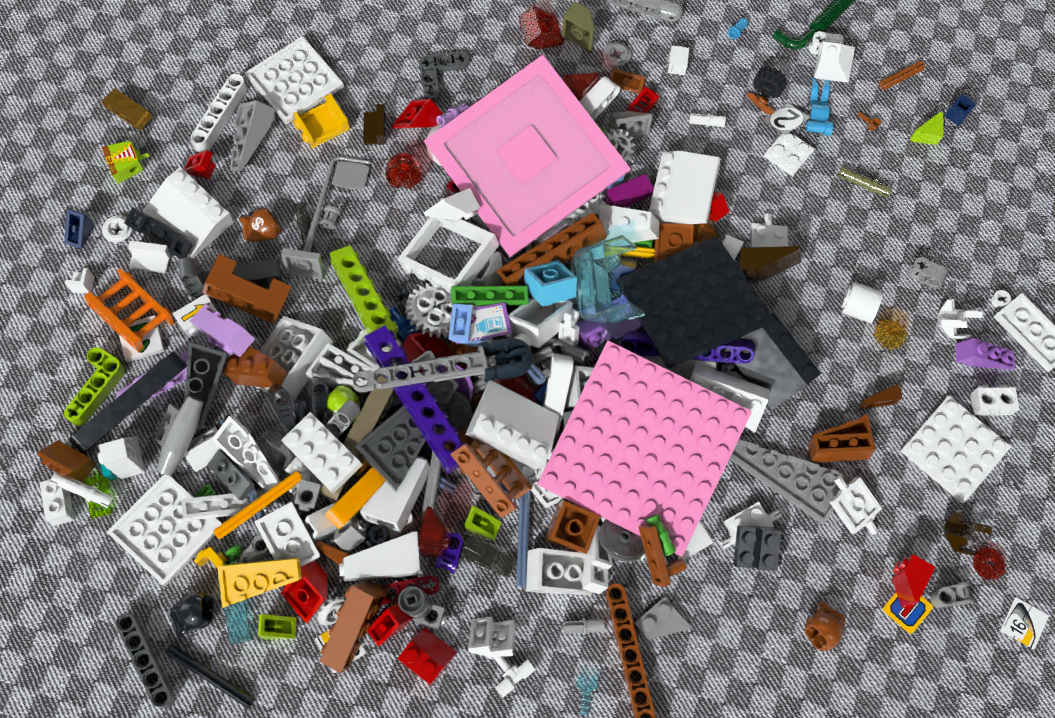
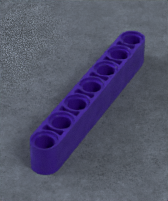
[620,331,756,364]

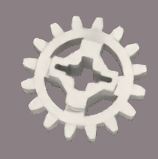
[604,128,635,163]

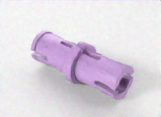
[436,103,469,127]

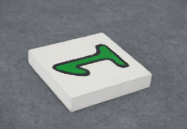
[119,315,165,363]

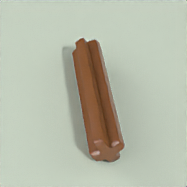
[879,61,925,90]

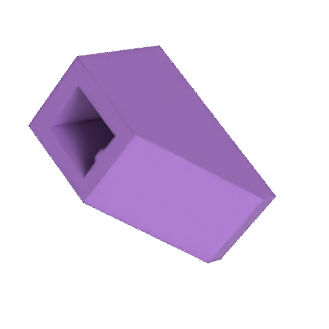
[576,318,603,350]

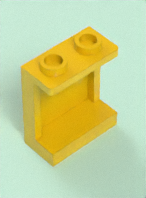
[292,93,350,148]

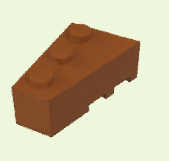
[222,346,287,388]
[808,414,875,463]

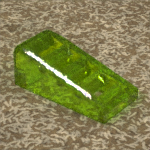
[84,475,112,518]

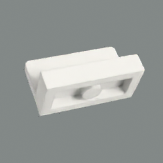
[128,241,172,273]
[185,426,222,472]

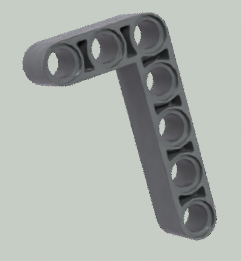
[178,258,282,298]

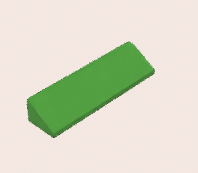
[450,286,529,306]

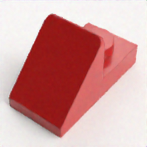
[184,150,215,179]

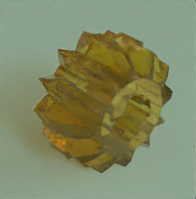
[874,318,908,351]

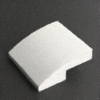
[468,617,516,657]

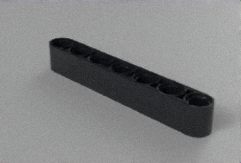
[68,351,187,454]

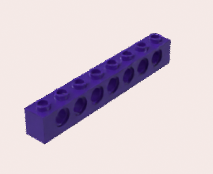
[364,325,465,474]

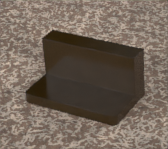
[363,104,385,145]

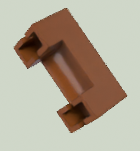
[203,254,291,324]

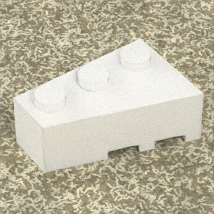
[599,204,659,244]
[306,343,378,395]
[98,436,145,479]

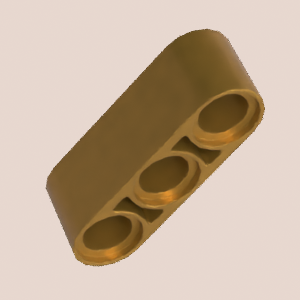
[101,88,153,131]

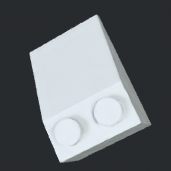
[526,548,592,595]

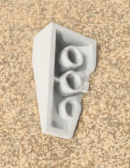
[212,414,280,492]

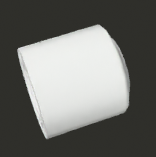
[841,282,883,323]

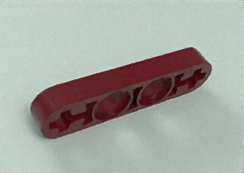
[377,575,442,606]

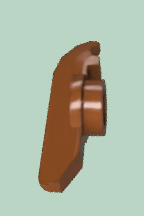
[747,93,775,114]

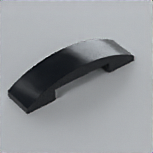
[124,207,193,259]

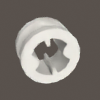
[991,290,1011,309]

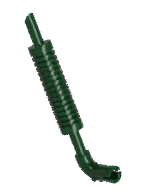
[772,0,856,50]

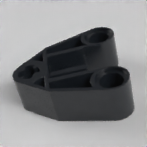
[267,377,329,431]

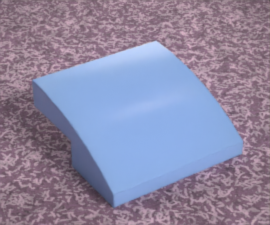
[449,304,490,347]

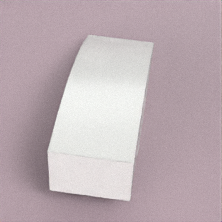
[582,525,613,594]

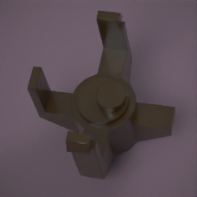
[943,510,992,556]

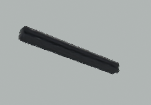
[165,644,255,708]

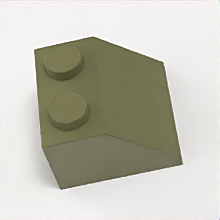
[562,1,595,53]

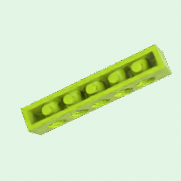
[329,245,399,340]

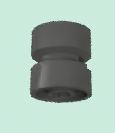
[398,586,432,619]

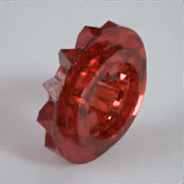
[973,547,1007,580]

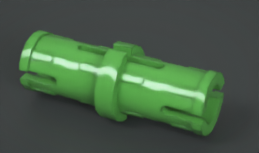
[646,514,677,556]

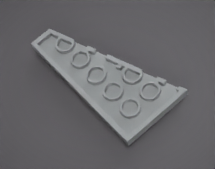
[730,439,855,525]

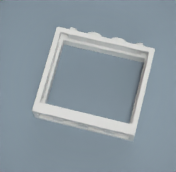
[398,217,499,293]

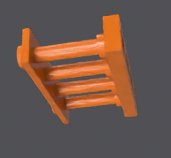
[84,268,174,353]

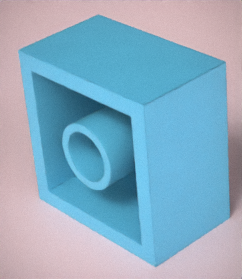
[525,260,577,306]

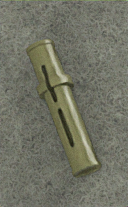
[837,166,893,199]

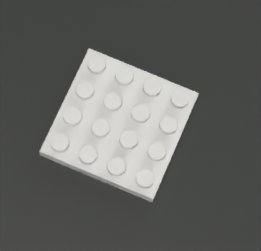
[245,36,344,125]
[900,396,1011,504]
[107,474,222,586]

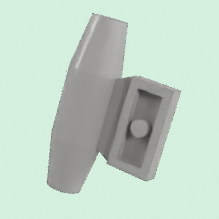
[154,396,204,476]

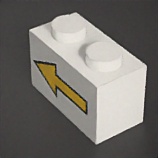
[172,294,221,338]

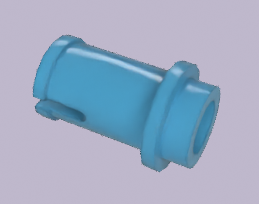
[728,18,748,39]

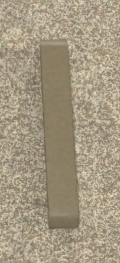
[320,375,396,501]

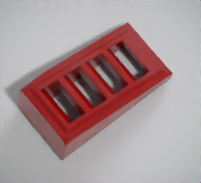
[626,86,659,113]

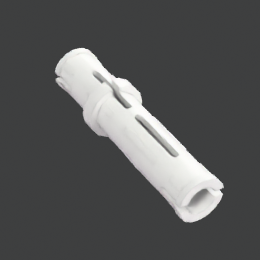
[50,471,114,508]

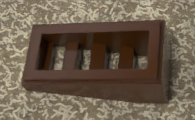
[859,384,903,410]

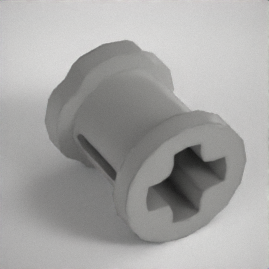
[319,206,341,230]

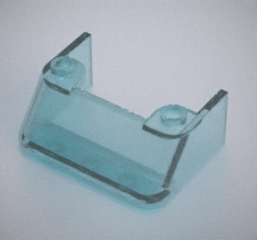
[573,235,645,323]

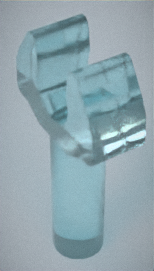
[576,674,597,716]

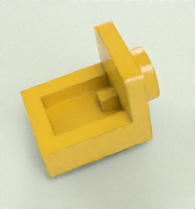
[194,547,228,569]

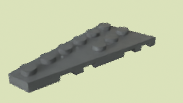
[355,371,459,492]

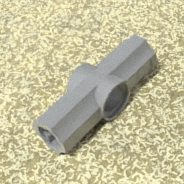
[532,337,590,367]

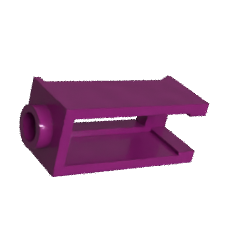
[604,174,654,208]

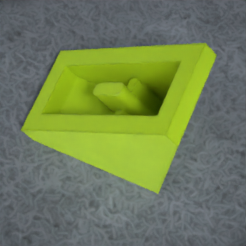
[910,112,943,145]
[465,506,502,541]
[258,614,296,639]

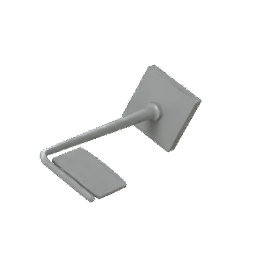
[281,156,371,280]

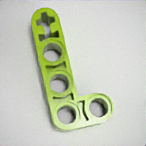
[64,347,125,426]

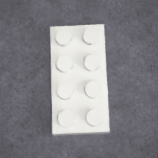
[994,293,1055,372]
[281,412,363,494]

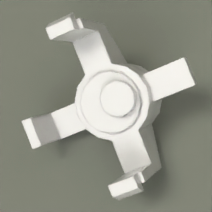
[938,298,983,339]

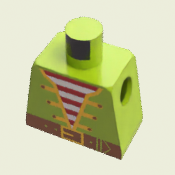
[101,141,150,184]

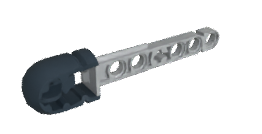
[352,338,533,392]

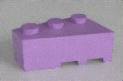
[190,304,255,357]

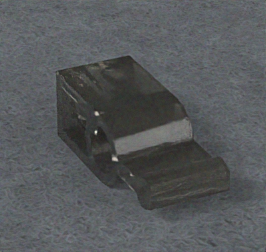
[461,535,517,578]

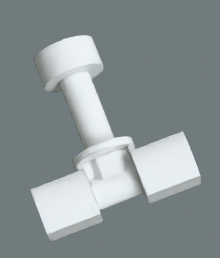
[487,656,536,698]

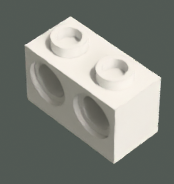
[970,385,1019,416]
[40,479,74,526]

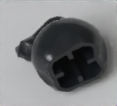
[170,592,214,637]

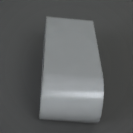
[325,401,360,439]

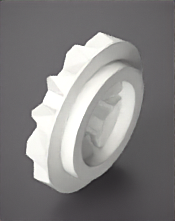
[102,216,133,244]
[316,596,345,625]

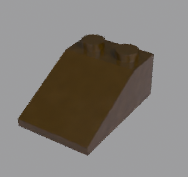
[740,246,802,283]

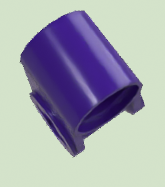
[435,532,464,574]

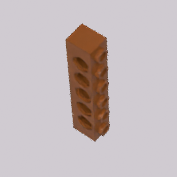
[496,212,607,286]

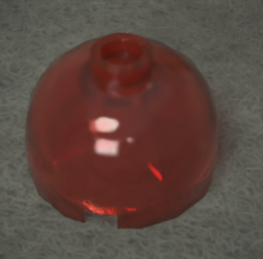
[385,153,422,189]

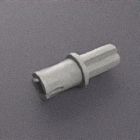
[563,618,605,635]

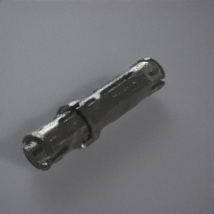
[294,202,317,253]

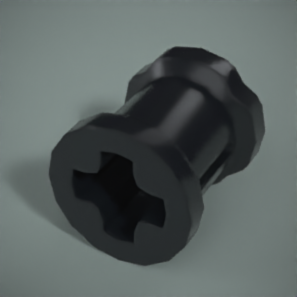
[369,525,391,545]

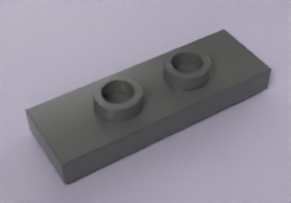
[207,449,255,501]

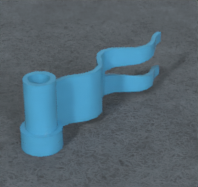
[805,78,833,136]

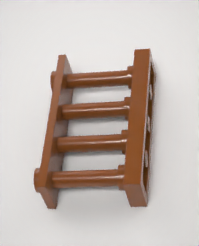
[450,436,533,519]

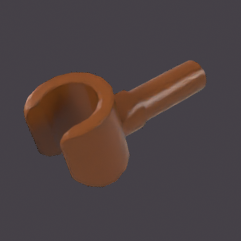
[857,112,881,131]

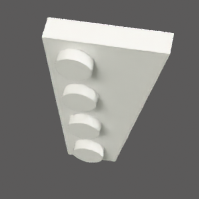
[510,457,564,508]

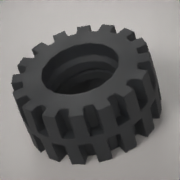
[753,66,787,98]

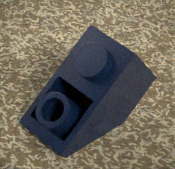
[944,92,980,127]

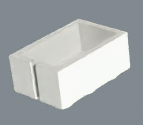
[508,297,572,348]

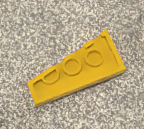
[218,558,302,608]

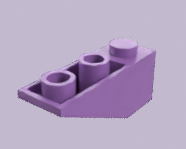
[955,338,1015,370]

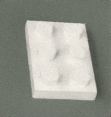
[255,502,321,567]

